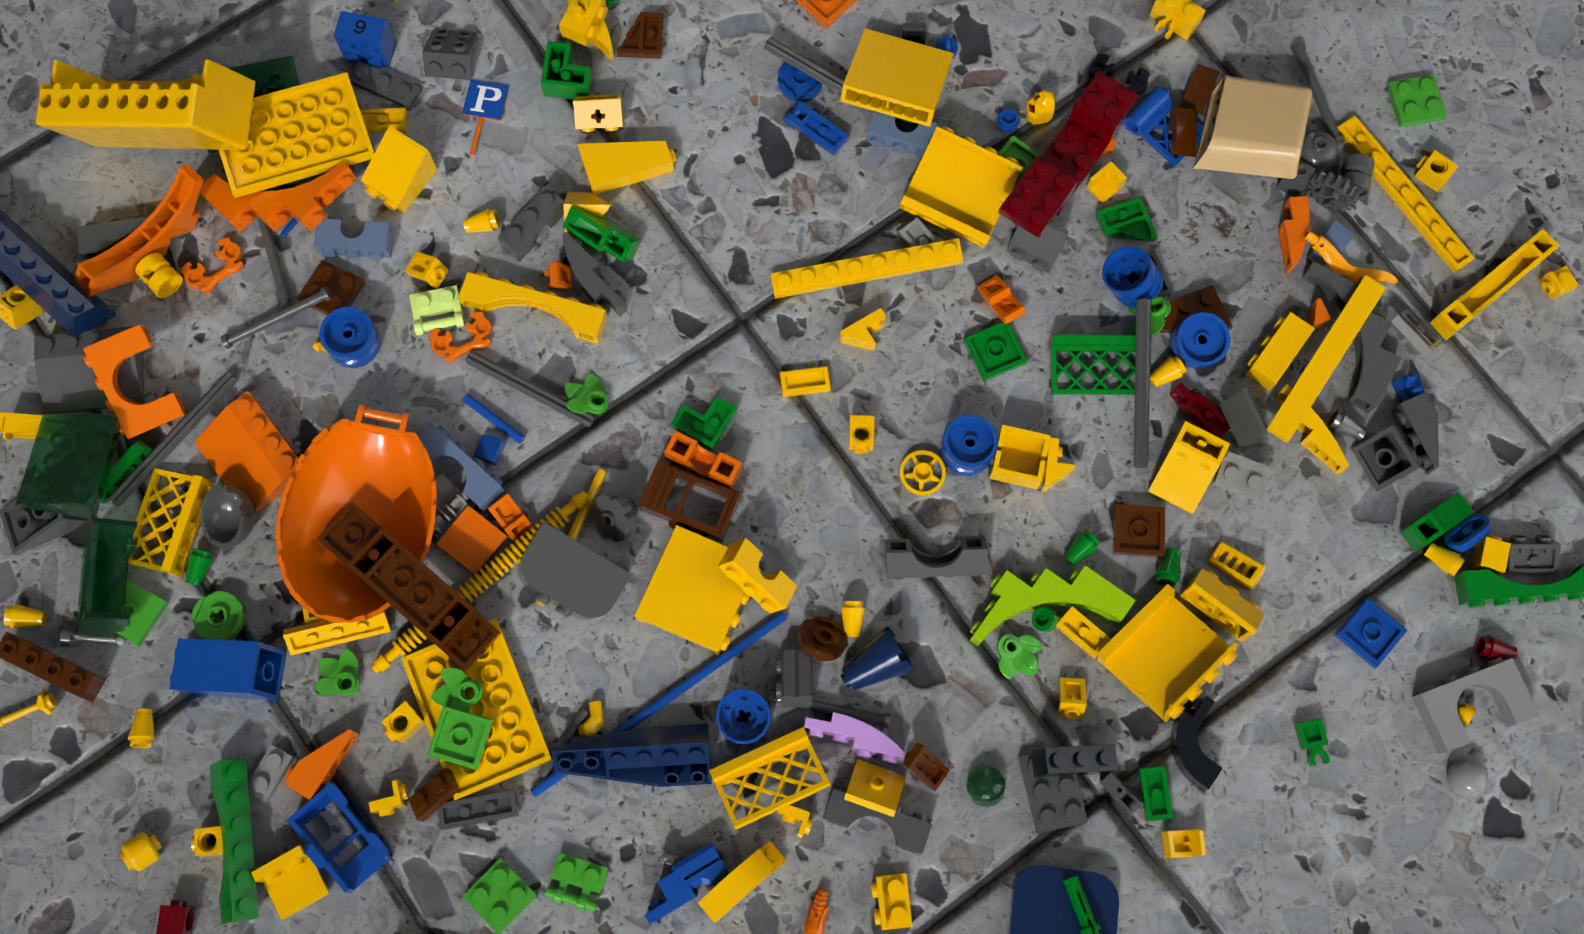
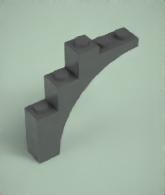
[1302,261,1402,413]

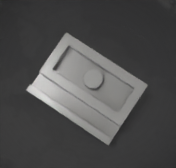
[1391,309,1441,357]

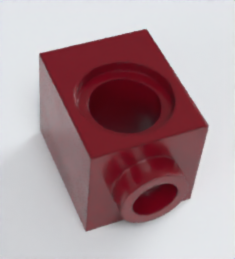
[156,900,196,934]

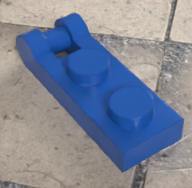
[783,101,849,156]

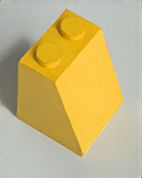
[361,126,437,213]

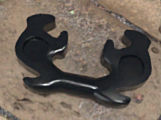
[1088,54,1150,95]

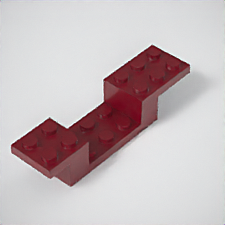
[998,71,1139,238]

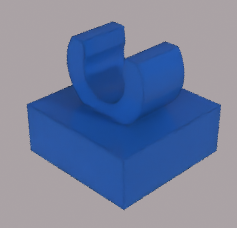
[1391,373,1425,403]

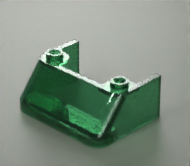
[75,517,137,636]

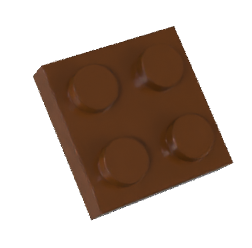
[297,260,365,315]
[1113,504,1165,558]

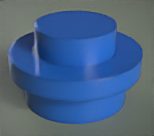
[996,109,1020,132]

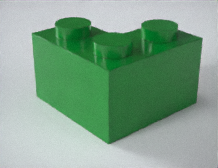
[541,41,593,100]

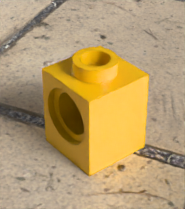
[1414,150,1458,193]
[848,415,874,454]
[1471,535,1511,575]
[381,701,425,743]
[191,826,223,857]

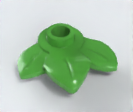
[1128,297,1171,336]
[565,373,609,414]
[997,634,1042,680]
[313,649,360,697]
[431,668,483,712]

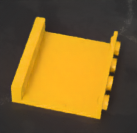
[899,126,1023,248]
[1097,584,1238,722]

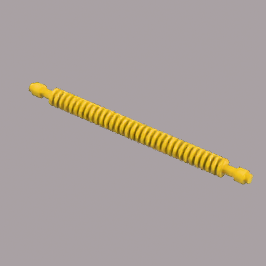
[371,491,590,673]

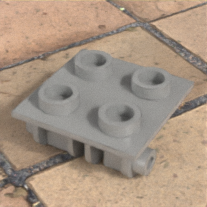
[433,473,476,540]

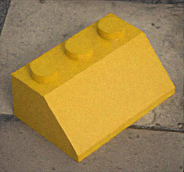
[1180,568,1265,642]

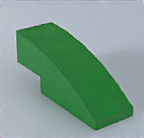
[562,205,641,263]

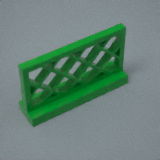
[1049,335,1136,395]

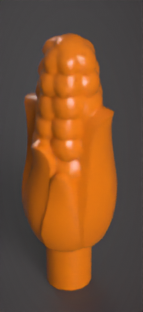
[804,888,829,934]

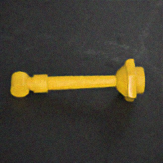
[0,690,57,727]

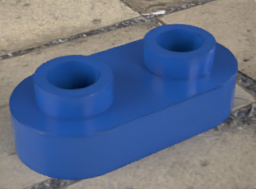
[1444,514,1491,553]

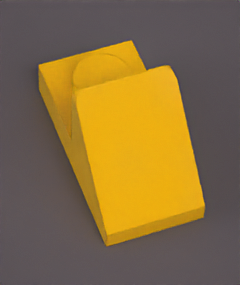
[839,308,886,351]
[1041,438,1076,492]

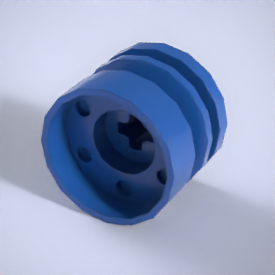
[1102,246,1163,308]
[716,689,771,745]

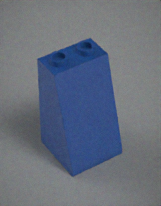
[169,638,286,701]

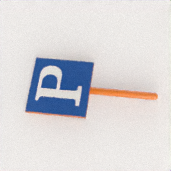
[462,80,509,157]

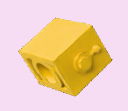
[0,285,44,330]

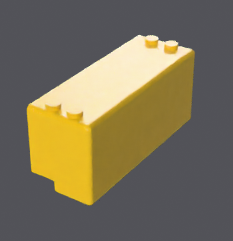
[36,59,256,150]

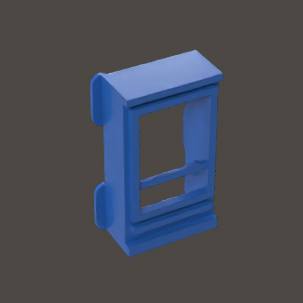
[287,783,392,893]

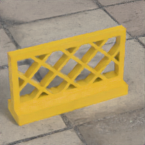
[121,468,214,578]
[709,727,831,830]

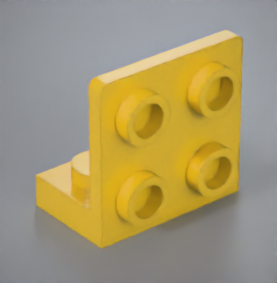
[251,845,330,919]

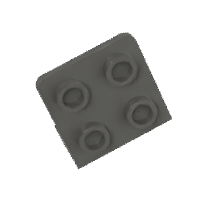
[422,28,478,80]

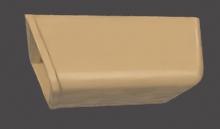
[1193,75,1313,179]

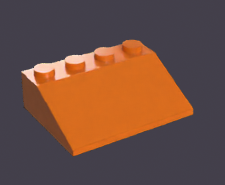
[194,391,299,514]

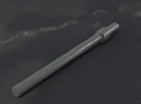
[257,217,294,320]

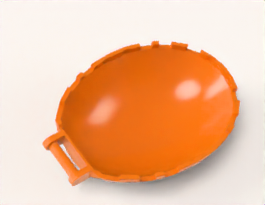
[275,404,437,623]

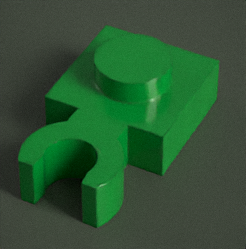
[1294,719,1330,767]

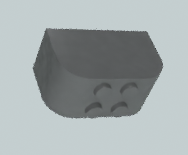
[518,522,632,620]

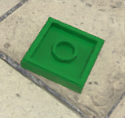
[963,322,1028,382]

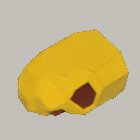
[1025,90,1055,125]

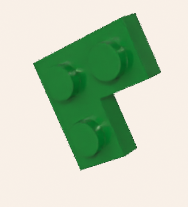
[670,396,738,451]

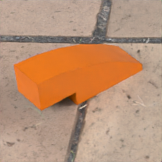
[1277,196,1310,273]

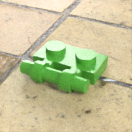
[545,853,609,912]

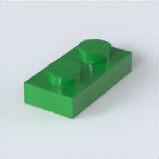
[1138,766,1173,822]

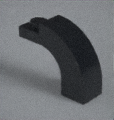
[1171,696,1223,791]

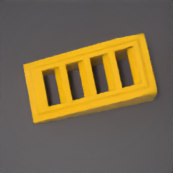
[1208,541,1265,591]

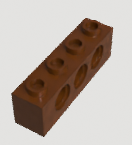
[0,631,106,702]

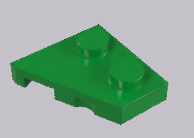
[1095,197,1158,242]

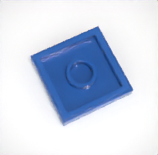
[1335,597,1408,669]

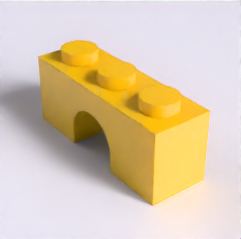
[718,538,798,614]

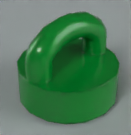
[1032,606,1060,632]

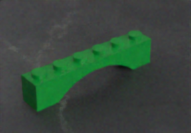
[1454,564,1584,609]
[209,759,259,925]

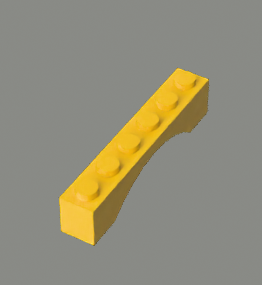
[1430,229,1560,341]
[458,272,608,344]

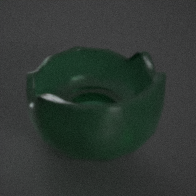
[966,765,1006,808]

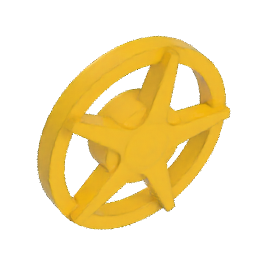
[900,450,946,496]

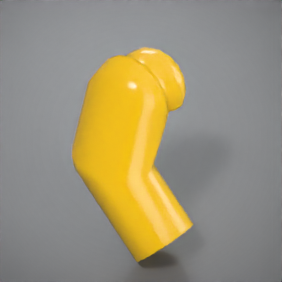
[578,701,604,738]

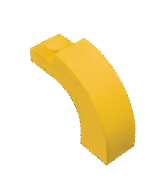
[698,841,787,923]

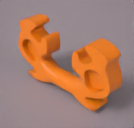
[181,238,245,294]
[428,312,493,363]

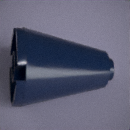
[840,626,914,690]

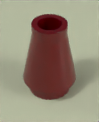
[1475,635,1517,660]

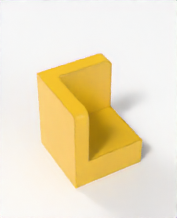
[1087,162,1127,203]

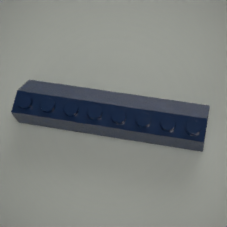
[0,209,116,337]

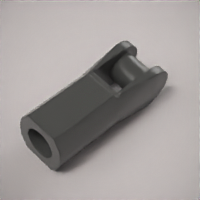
[1099,772,1143,818]

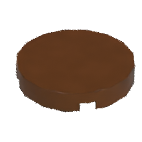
[797,616,848,661]

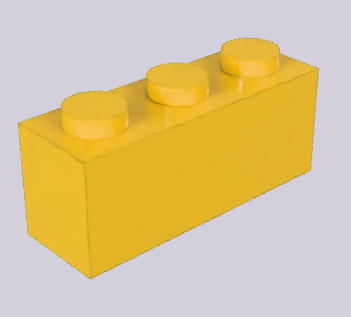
[1245,312,1315,391]

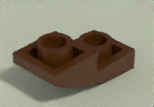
[1180,64,1220,114]
[1168,106,1197,157]

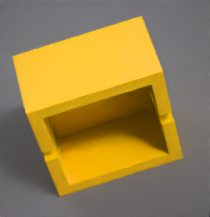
[989,424,1051,490]

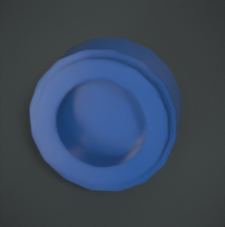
[935,34,958,59]

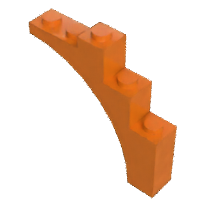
[200,161,357,232]
[74,164,204,297]

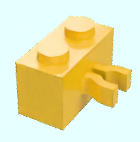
[559,0,608,46]
[1149,0,1206,40]

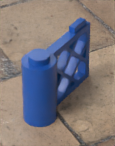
[1124,87,1203,167]

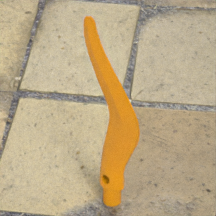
[1303,230,1398,284]

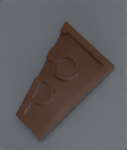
[1159,285,1233,333]

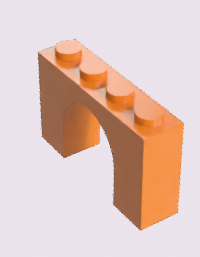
[83,324,188,439]

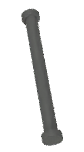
[1291,43,1345,146]
[221,287,332,349]
[768,689,891,729]

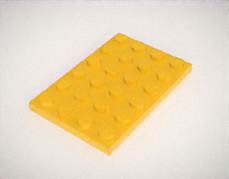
[219,72,375,198]
[401,618,552,801]

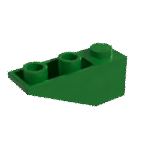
[1400,492,1474,552]

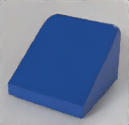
[473,434,506,465]

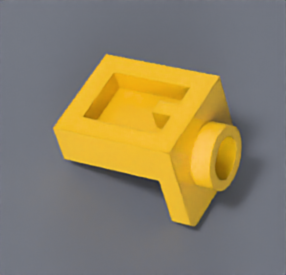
[404,251,449,289]
[1539,266,1579,301]
[1057,677,1087,719]
[777,805,813,839]

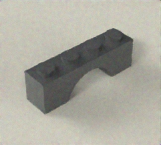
[885,536,988,580]
[823,786,932,856]

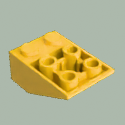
[1148,421,1230,514]

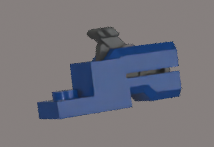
[645,842,729,925]

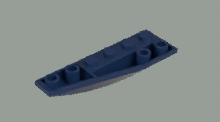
[551,724,712,787]

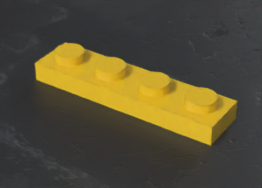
[283,610,391,656]

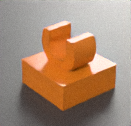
[544,261,573,292]

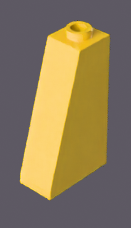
[578,141,677,195]

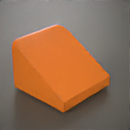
[1308,298,1331,331]

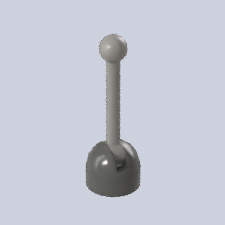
[60,626,126,647]

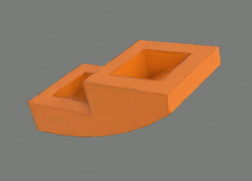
[977,275,1026,325]
[487,492,536,546]

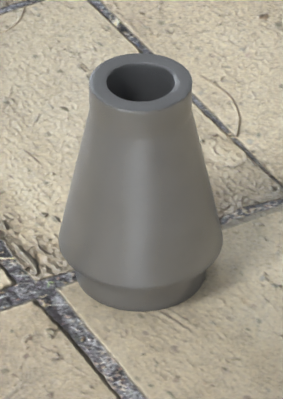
[1327,409,1367,441]

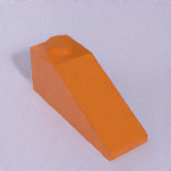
[284,729,359,800]

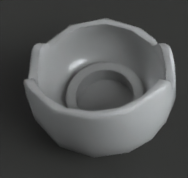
[1447,758,1489,799]

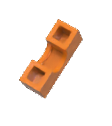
[664,431,743,489]

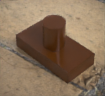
[902,742,950,791]

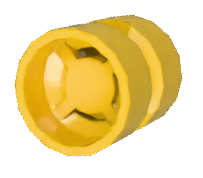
[135,253,183,298]

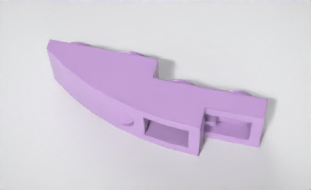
[804,712,905,763]

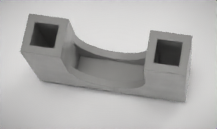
[1412,657,1540,754]

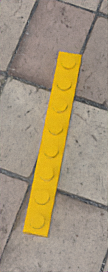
[770,238,964,299]

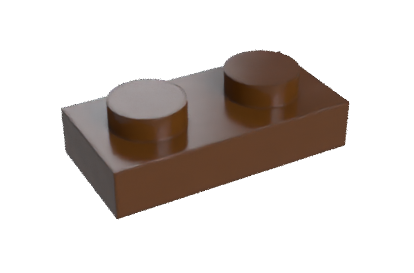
[409,768,460,822]

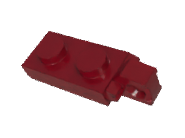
[1170,382,1231,438]

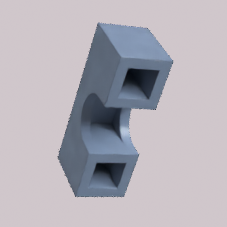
[866,111,943,159]
[314,219,394,260]

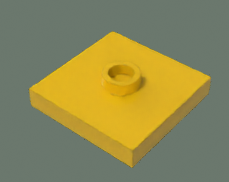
[844,759,906,817]

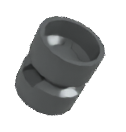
[1341,154,1375,198]

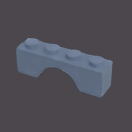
[418,423,505,514]

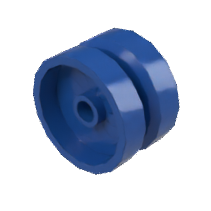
[319,307,381,368]
[1169,312,1231,369]
[941,415,998,476]

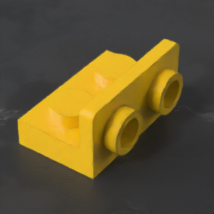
[871,873,913,930]

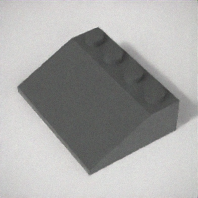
[34,326,145,415]

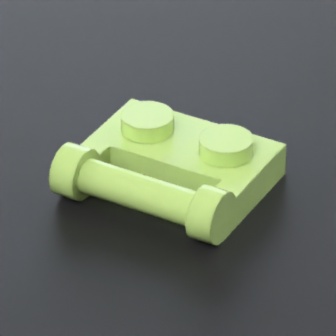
[409,285,465,336]

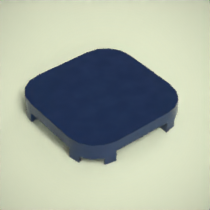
[1008,865,1119,934]

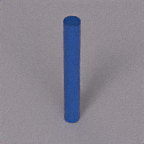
[463,394,525,444]

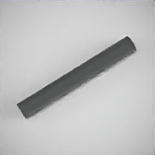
[537,708,589,778]

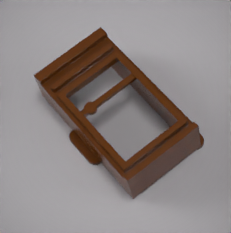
[639,460,742,543]

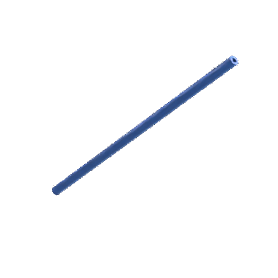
[530,611,787,798]

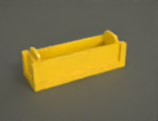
[0,412,83,446]

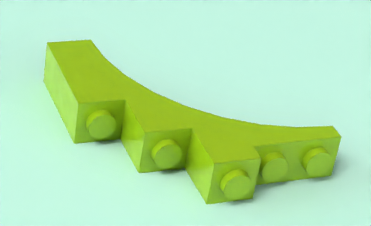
[970,565,1136,646]

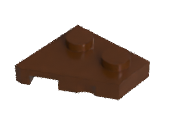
[616,12,664,59]

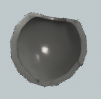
[200,484,256,548]

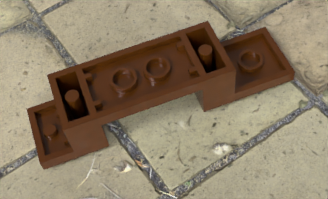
[317,502,501,672]

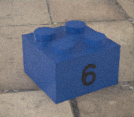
[333,11,396,67]

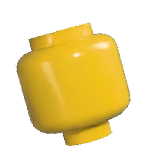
[119,832,162,872]

